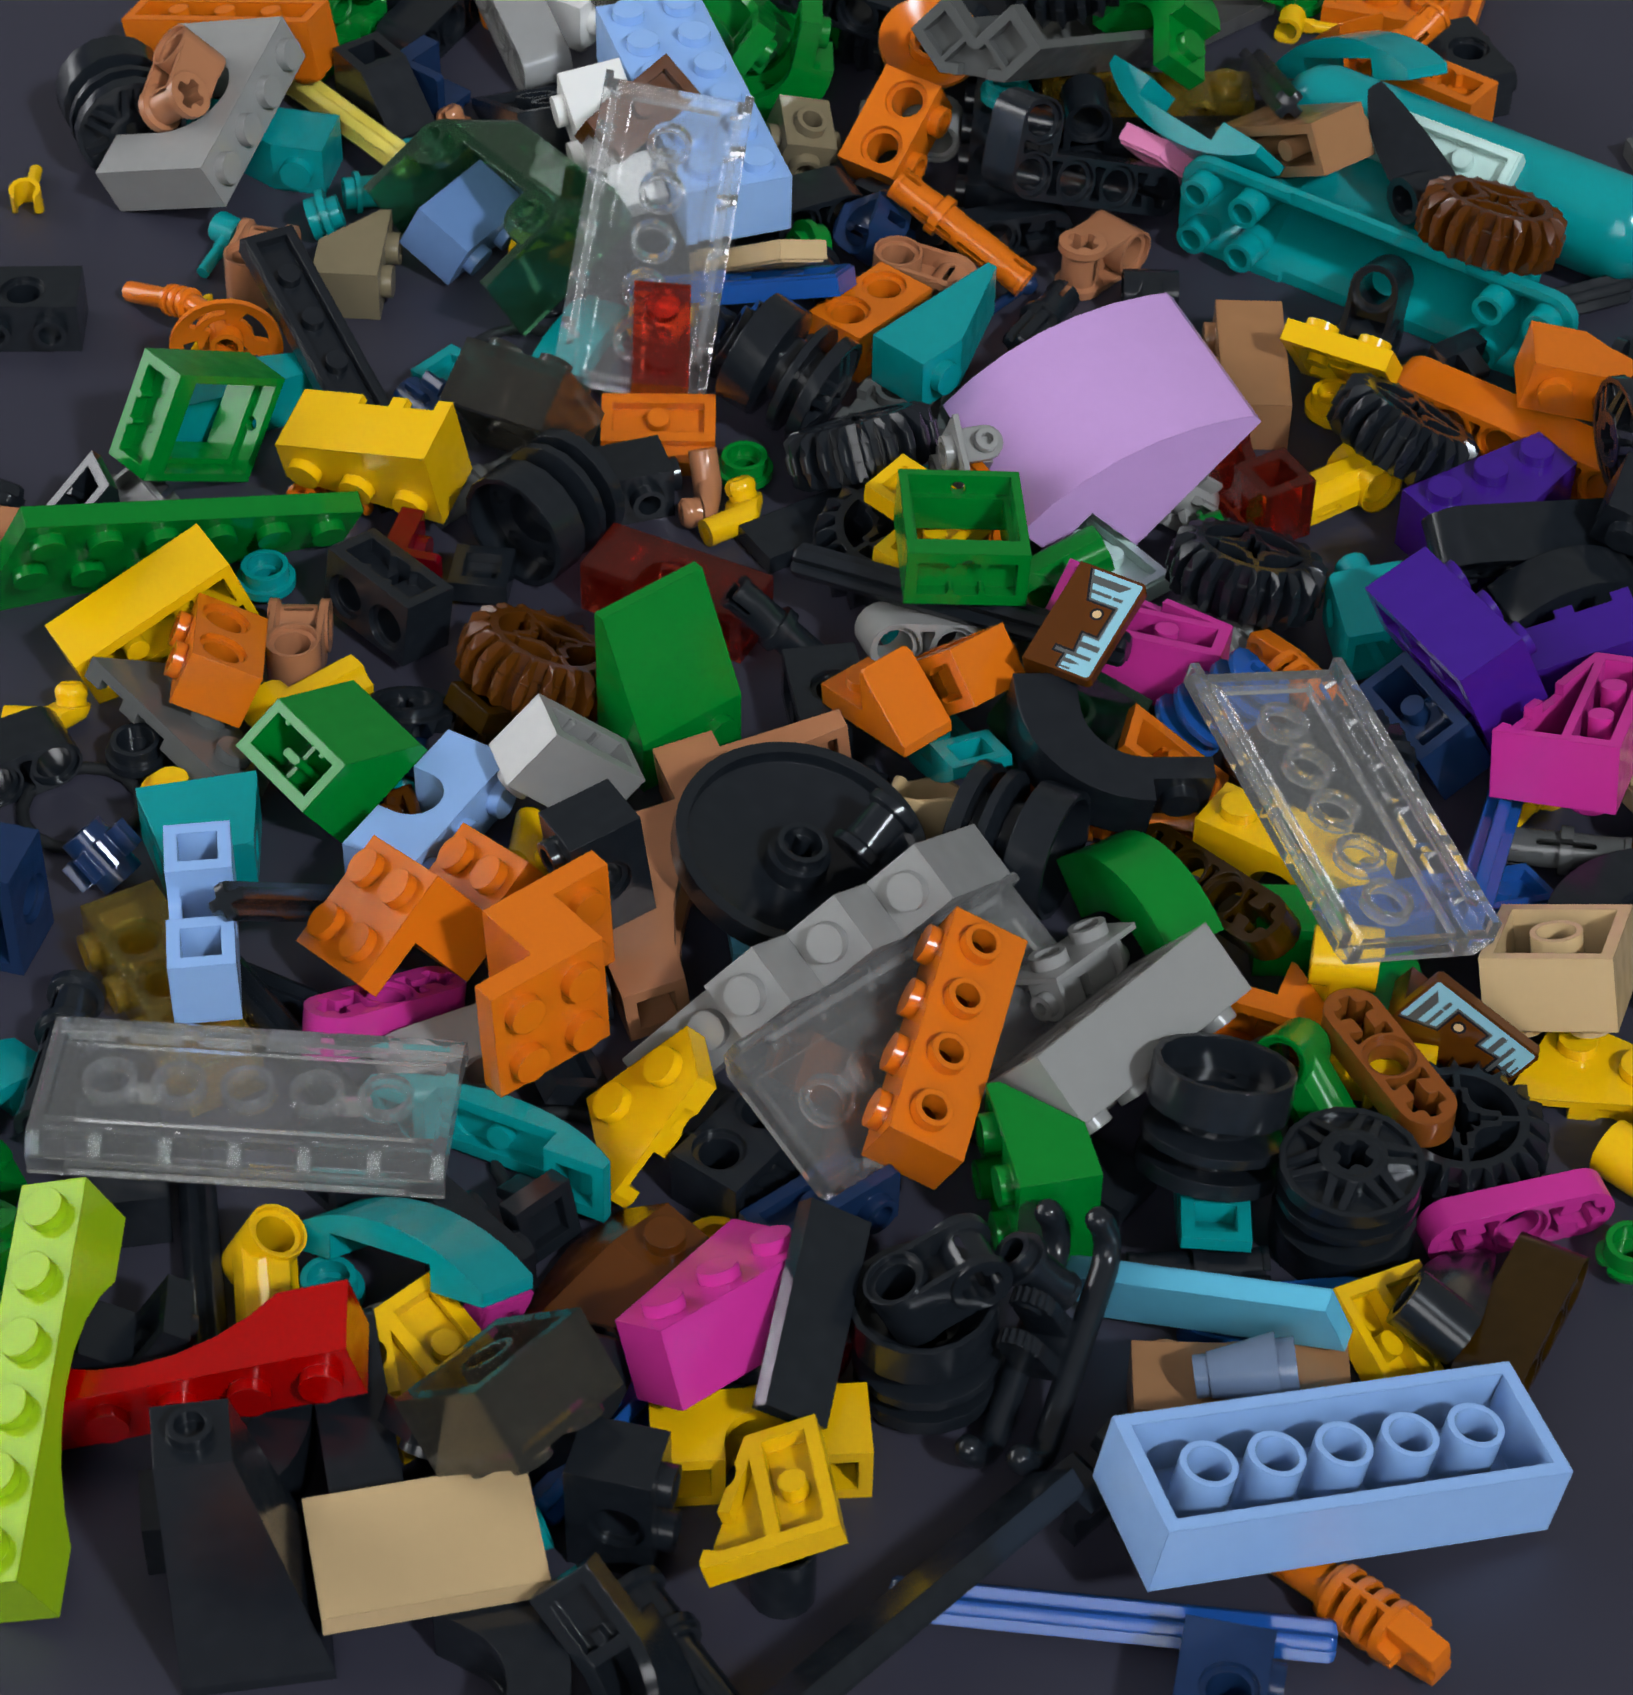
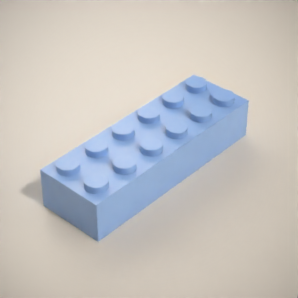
[596,0,792,248]
[1092,1361,1573,1592]

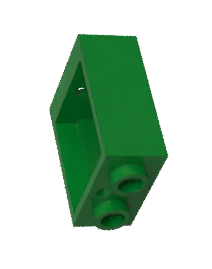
[109,348,285,482]
[894,469,1032,606]

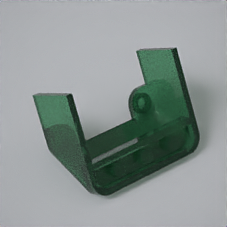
[363,119,631,337]

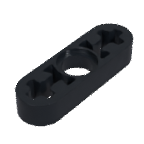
[915,200,1073,257]

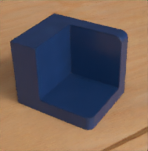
[400,35,471,122]

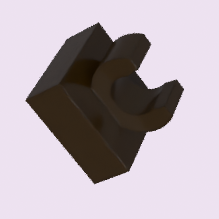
[443,681,518,746]

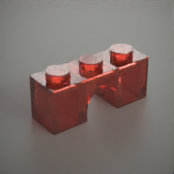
[1209,433,1316,540]
[580,522,774,664]

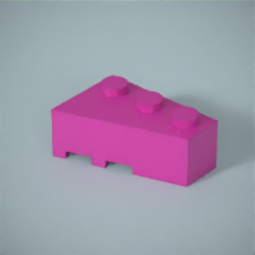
[1045,558,1233,706]
[1489,652,1633,816]
[615,1218,792,1411]

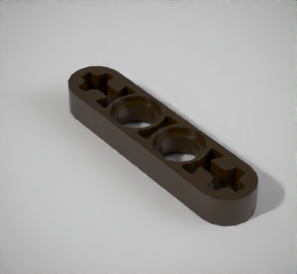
[1146,823,1301,961]

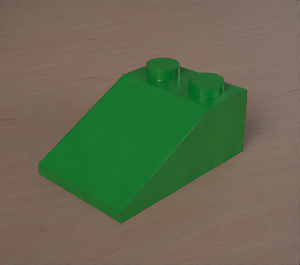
[594,561,741,792]

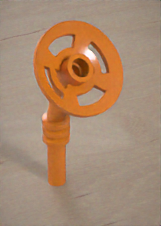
[122,280,284,356]

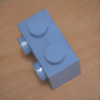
[400,159,529,285]

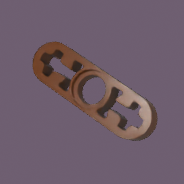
[1320,988,1457,1148]

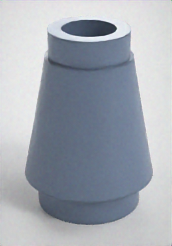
[1192,1331,1300,1400]

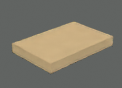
[301,1461,551,1636]

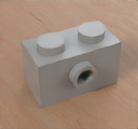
[489,693,645,808]

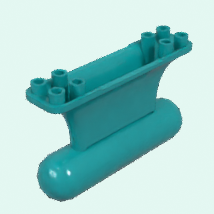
[1176,64,1633,378]

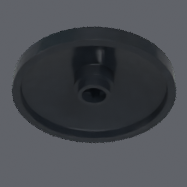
[670,742,927,947]

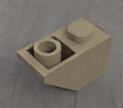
[313,209,403,320]

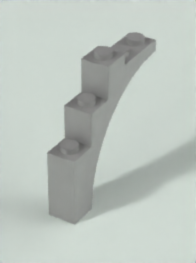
[622,824,1012,1075]

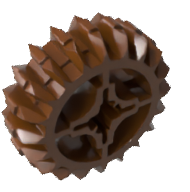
[1414,174,1568,276]
[454,602,598,723]

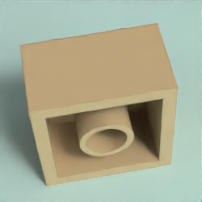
[1478,904,1633,1039]

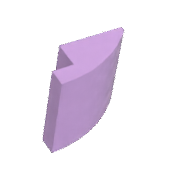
[943,293,1262,549]

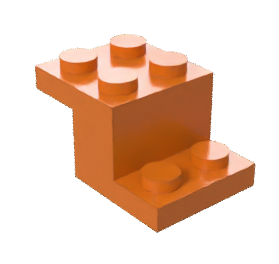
[296,822,545,997]
[474,850,615,1098]

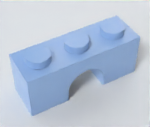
[342,729,516,873]
[163,820,243,1025]

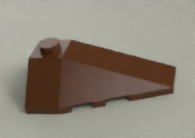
[494,1203,709,1381]

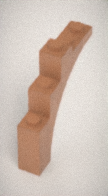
[605,709,851,1042]

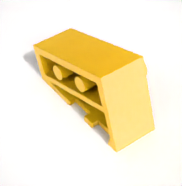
[275,389,472,525]
[44,523,259,704]

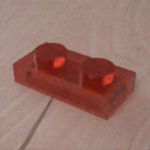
[630,280,691,394]

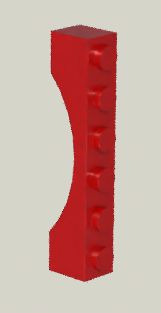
[61,1279,369,1451]

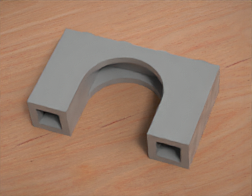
[95,16,306,212]

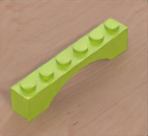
[0,1177,126,1623]

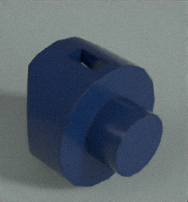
[832,189,916,267]

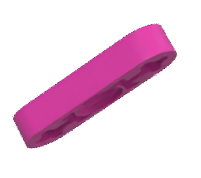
[301,966,467,1049]
[1416,1168,1615,1260]

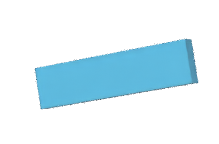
[1066,1255,1353,1352]

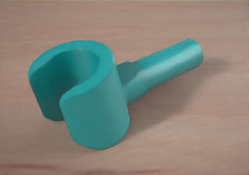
[196,211,241,278]

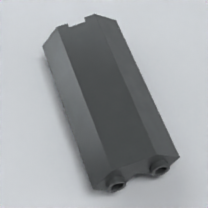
[911,0,1154,83]

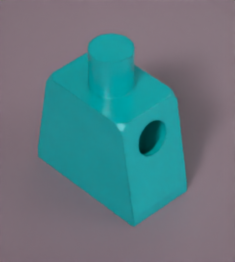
[1322,552,1403,683]
[135,770,262,895]

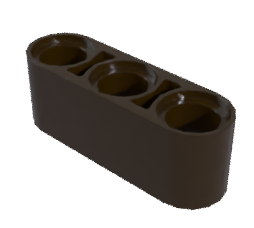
[1451,1231,1590,1393]

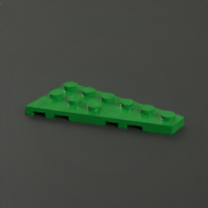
[0,491,364,611]

